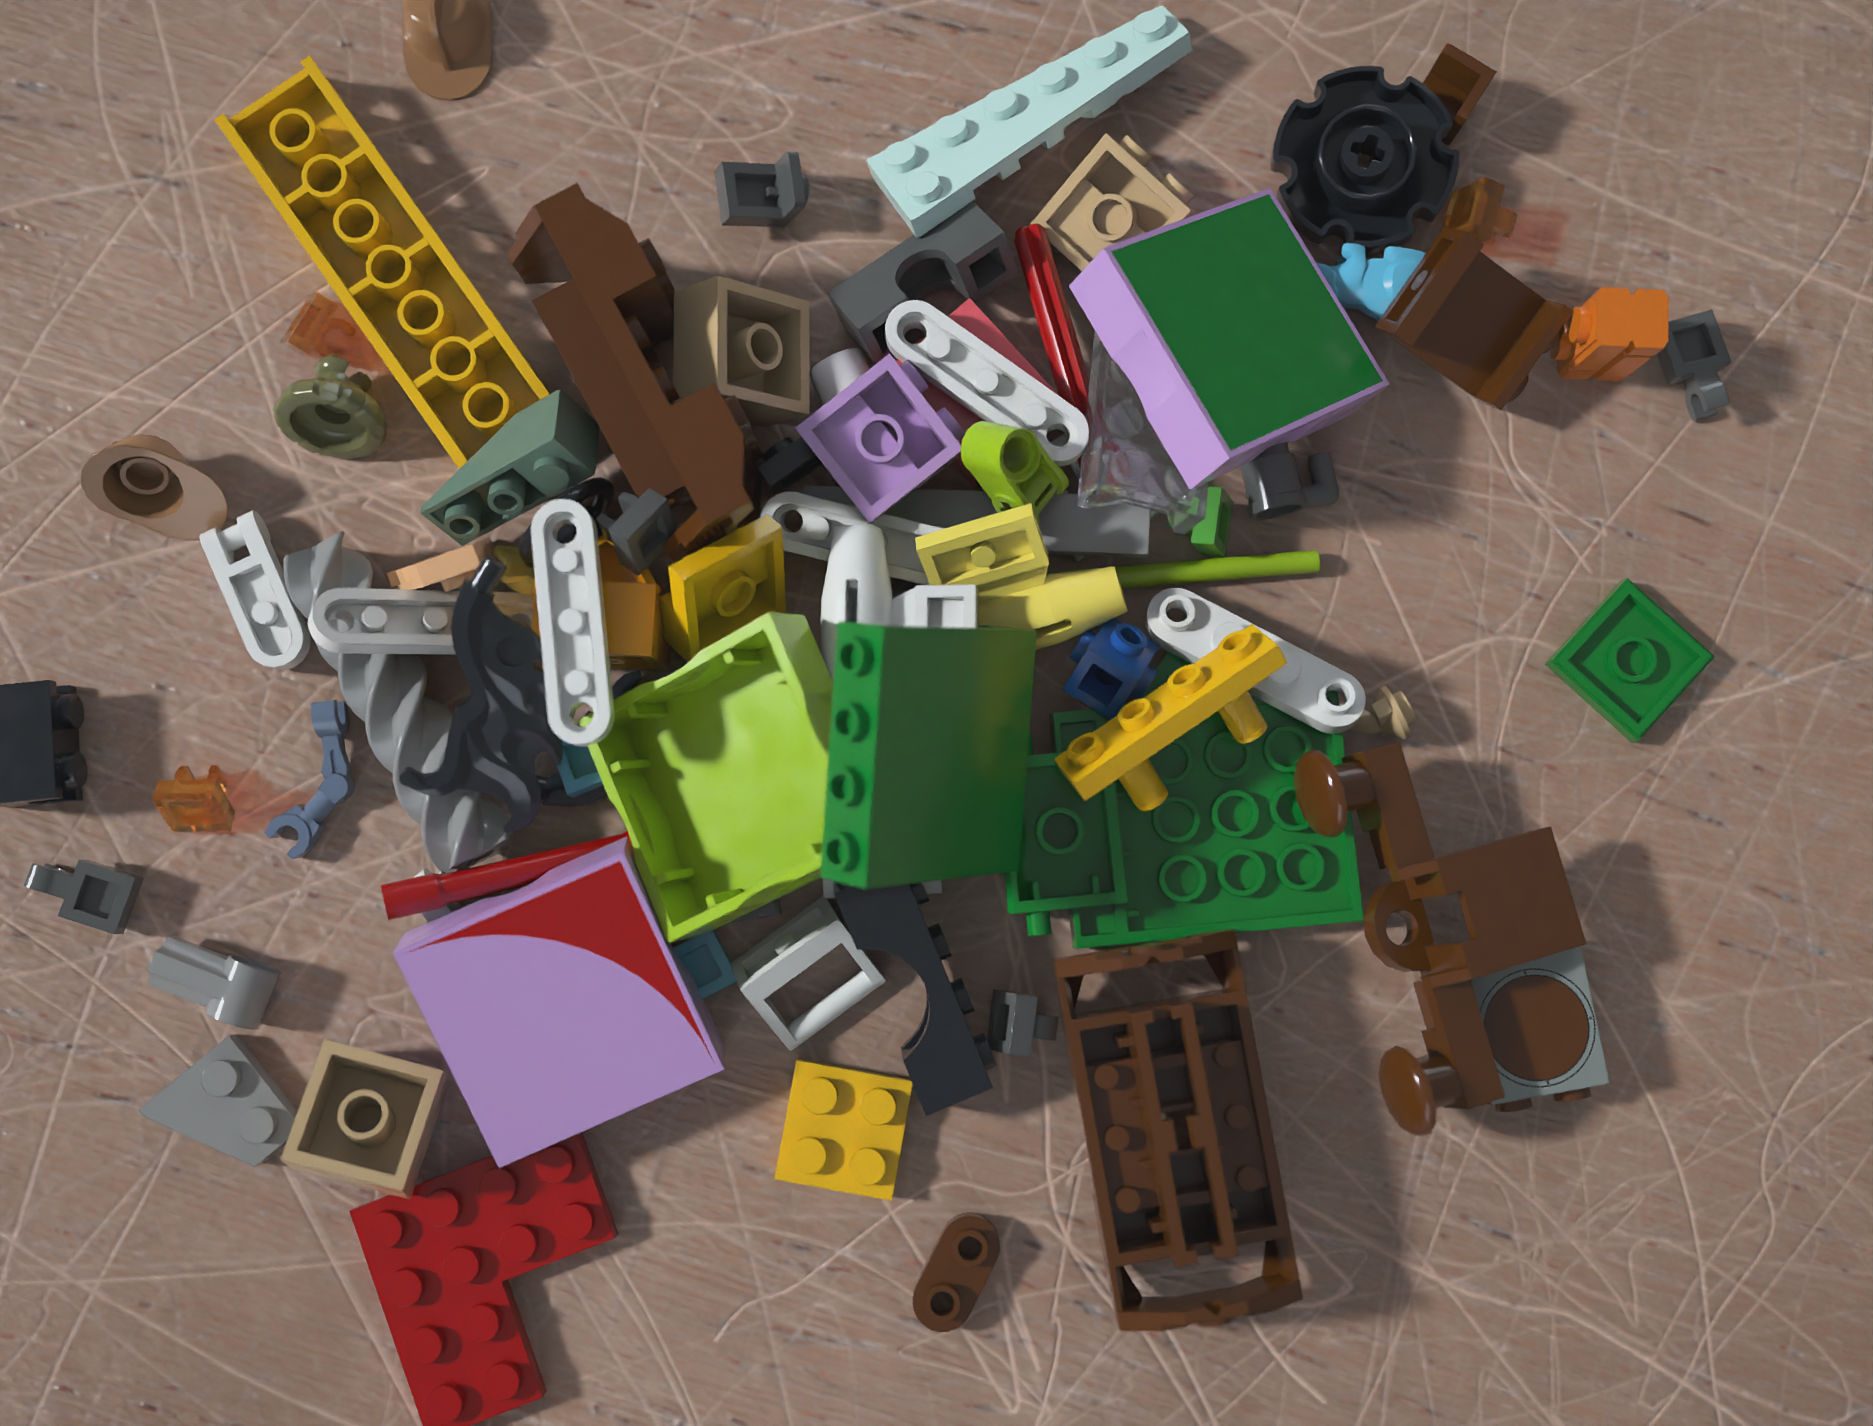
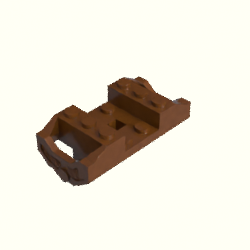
[507,182,763,563]
[1052,929,1304,1331]

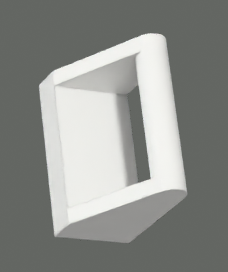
[731,895,886,1051]

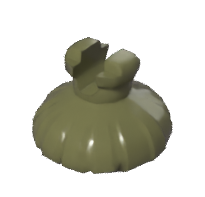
[273,354,387,459]

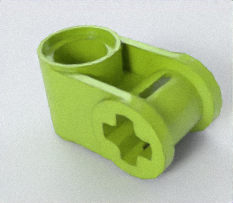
[961,421,1069,525]

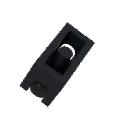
[0,680,88,808]

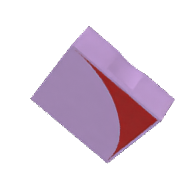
[392,836,725,1168]

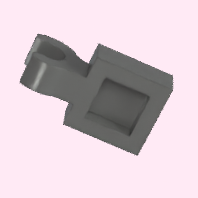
[1657,309,1731,422]
[24,860,144,935]

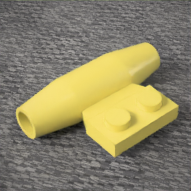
[916,503,1128,650]

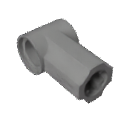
[147,936,281,1030]

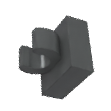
[597,488,677,576]
[987,989,1059,1057]

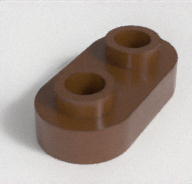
[913,1212,1000,1332]

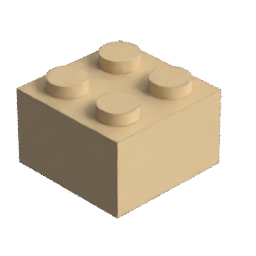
[673,275,810,428]
[280,1039,449,1199]

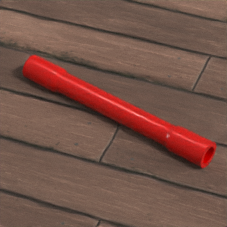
[381,830,632,920]

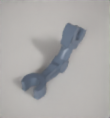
[265,700,355,859]

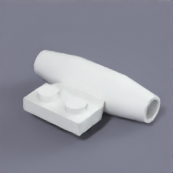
[820,525,978,682]

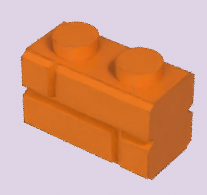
[1550,287,1669,382]

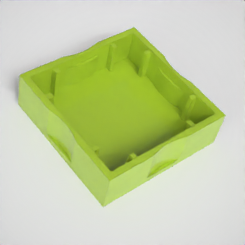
[577,612,833,943]

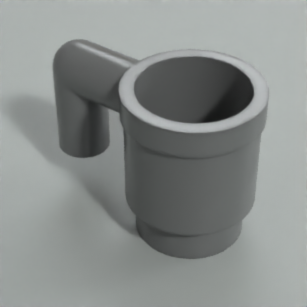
[1241,442,1339,520]

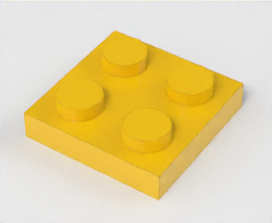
[774,1058,913,1201]

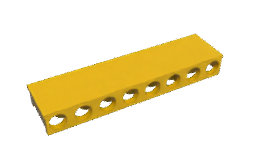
[214,55,550,469]

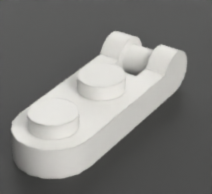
[199,510,311,670]

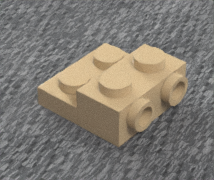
[1031,133,1197,271]

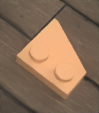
[384,537,498,592]

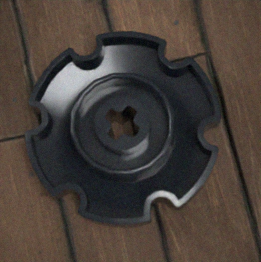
[1271,66,1459,255]

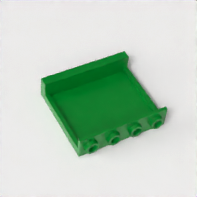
[820,621,1037,889]

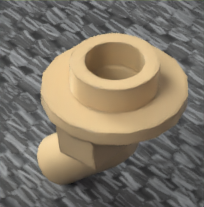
[1339,685,1416,740]

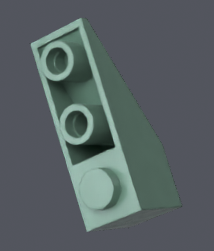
[420,389,600,546]

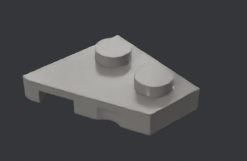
[138,1034,298,1167]

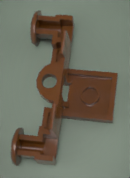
[1293,741,1587,1136]

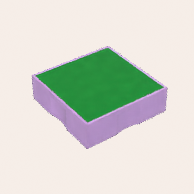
[1069,188,1390,490]

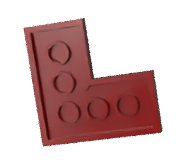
[349,1132,619,1426]

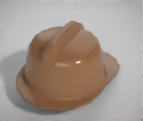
[402,0,493,101]
[81,434,229,540]

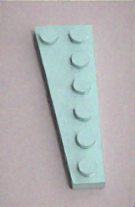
[866,5,1193,238]

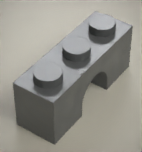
[827,201,1019,365]

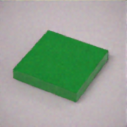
[1545,578,1715,743]

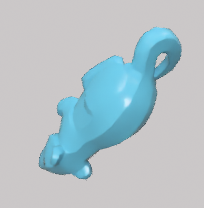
[1316,243,1426,321]

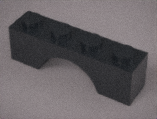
[834,882,997,1116]

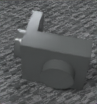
[714,152,809,227]

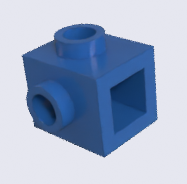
[1063,618,1160,720]

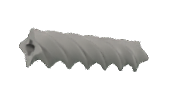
[284,531,510,874]

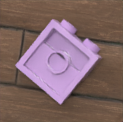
[795,353,965,524]

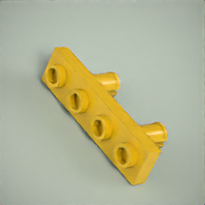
[1054,624,1287,811]

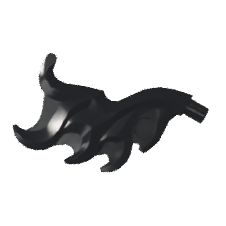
[399,555,576,833]

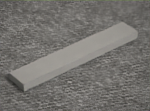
[801,485,1151,558]

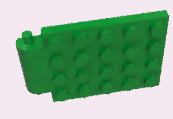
[1004,691,1364,949]

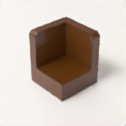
[1423,44,1497,146]

